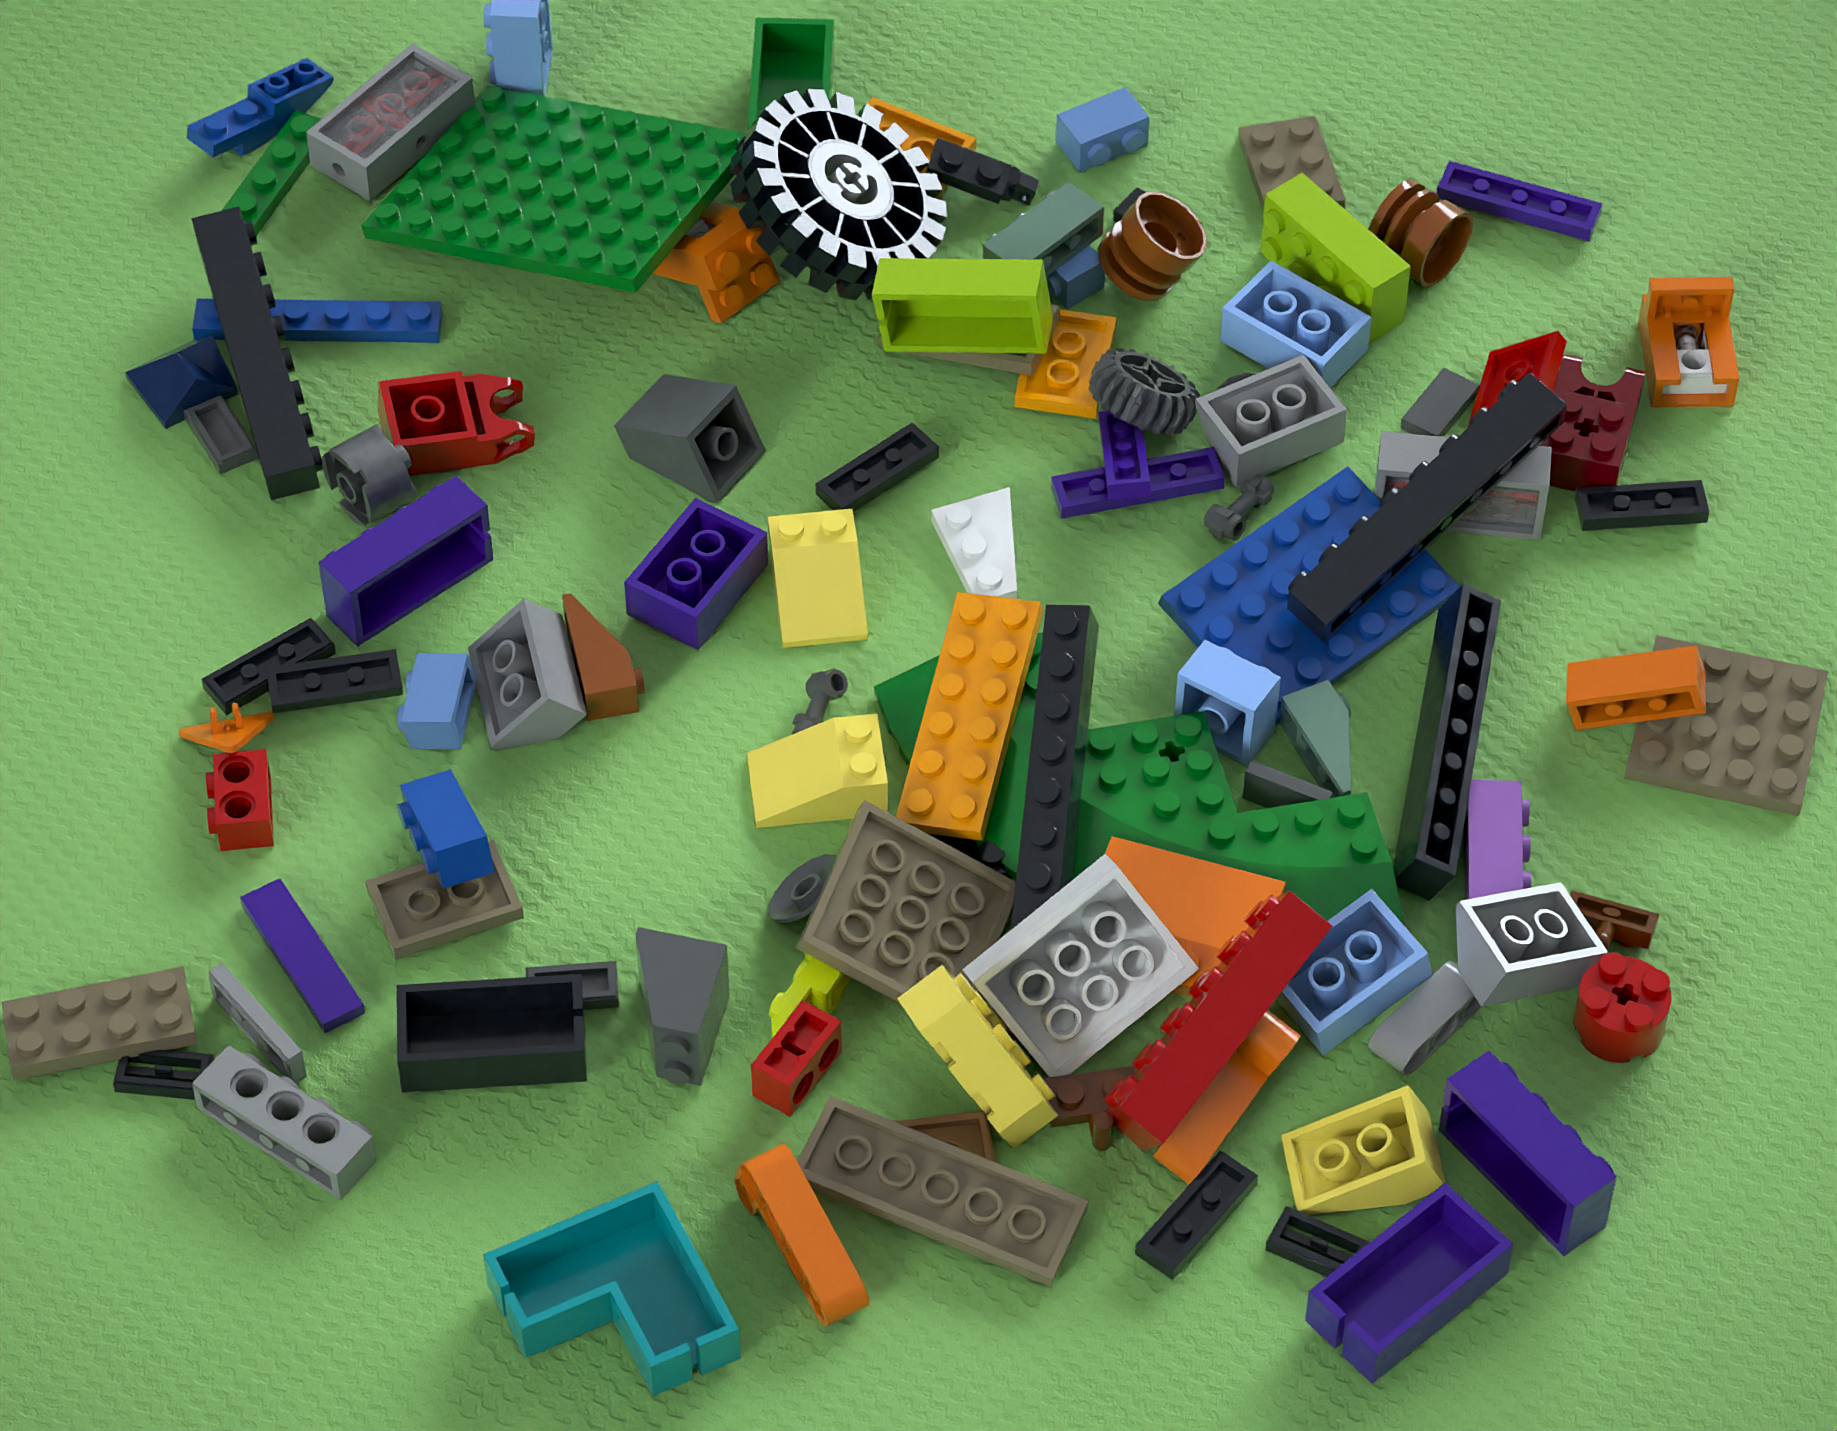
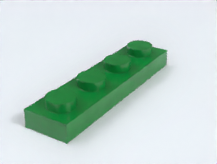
[221,110,321,236]

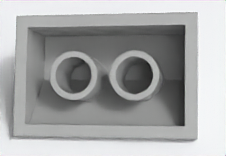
[1195,354,1347,488]
[468,599,587,751]
[1455,882,1608,1007]

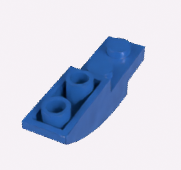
[187,58,334,158]

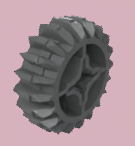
[1088,348,1200,435]

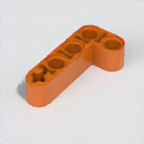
[1152,1010,1301,1184]
[734,1143,869,1327]

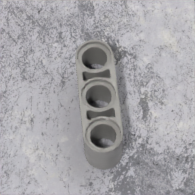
[1368,961,1481,1076]

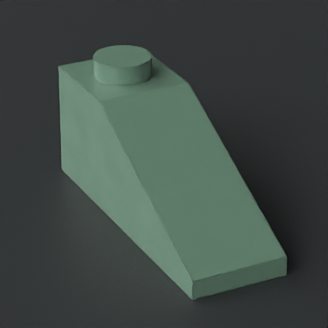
[1279,680,1351,798]

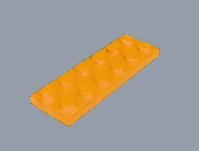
[896,592,1044,841]

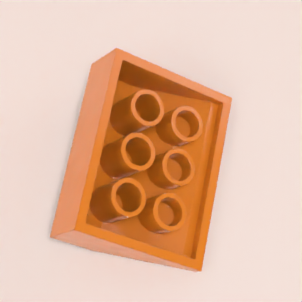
[1105,836,1286,998]

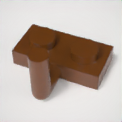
[1570,890,1659,952]
[1043,1066,1136,1151]

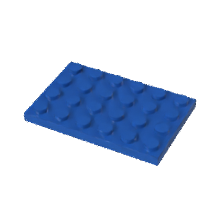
[1158,466,1460,726]

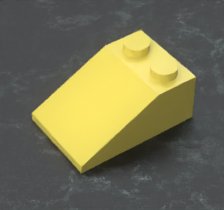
[768,509,868,648]
[747,714,888,828]
[1281,1085,1446,1215]

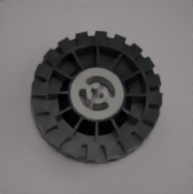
[729,89,947,300]

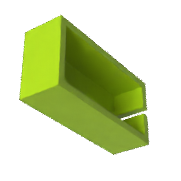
[1260,173,1411,343]
[872,258,1053,354]

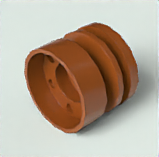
[1368,179,1473,287]
[1098,192,1207,301]

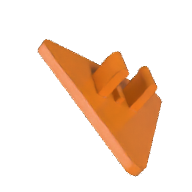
[179,703,275,753]

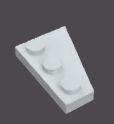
[931,487,1017,599]

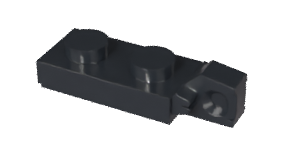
[925,137,1039,205]

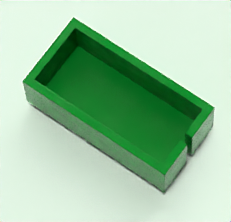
[747,18,835,131]

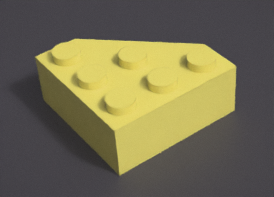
[897,965,1058,1149]

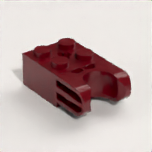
[1540,353,1646,492]

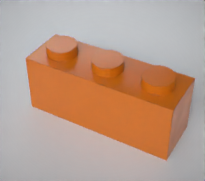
[1566,645,1706,730]

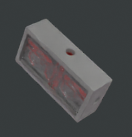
[306,43,475,201]
[1374,431,1552,540]

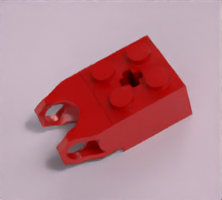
[378,371,535,476]

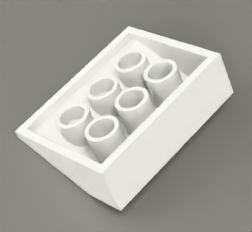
[963,854,1199,1077]

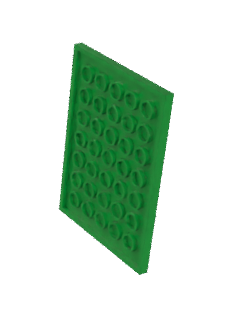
[361,86,745,293]

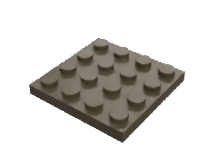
[1624,635,1828,816]
[796,800,1016,1003]

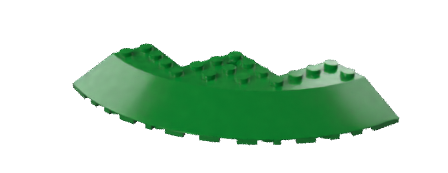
[874,632,1405,926]

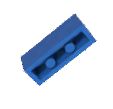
[397,769,495,889]

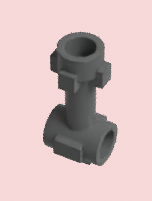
[1204,474,1274,541]
[792,668,848,734]

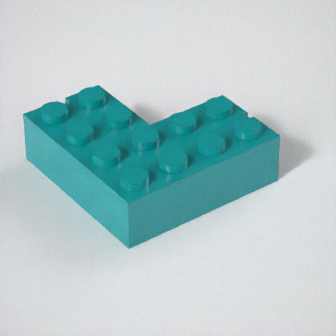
[483,1181,741,1396]

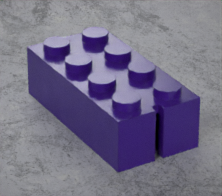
[318,476,494,647]
[1438,1050,1617,1256]
[1305,1183,1513,1384]

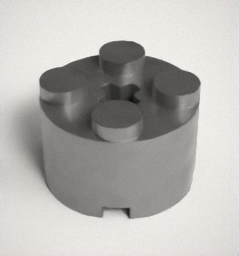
[322,425,417,526]

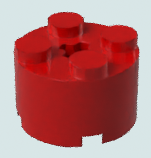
[1573,952,1672,1063]

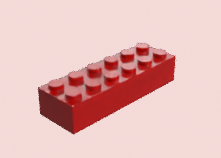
[1103,890,1332,1151]

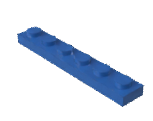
[192,298,442,343]

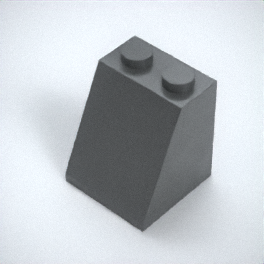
[614,374,766,503]
[636,927,730,1086]

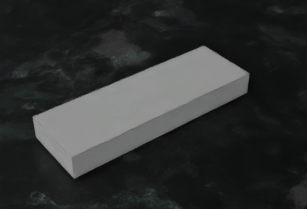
[209,963,307,1083]

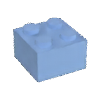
[1174,640,1281,767]

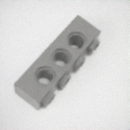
[192,1045,376,1200]

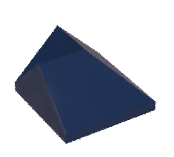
[125,336,238,429]

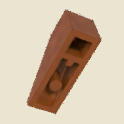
[562,593,645,721]

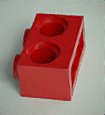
[206,749,274,851]
[751,1000,842,1117]

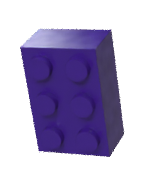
[624,498,768,650]

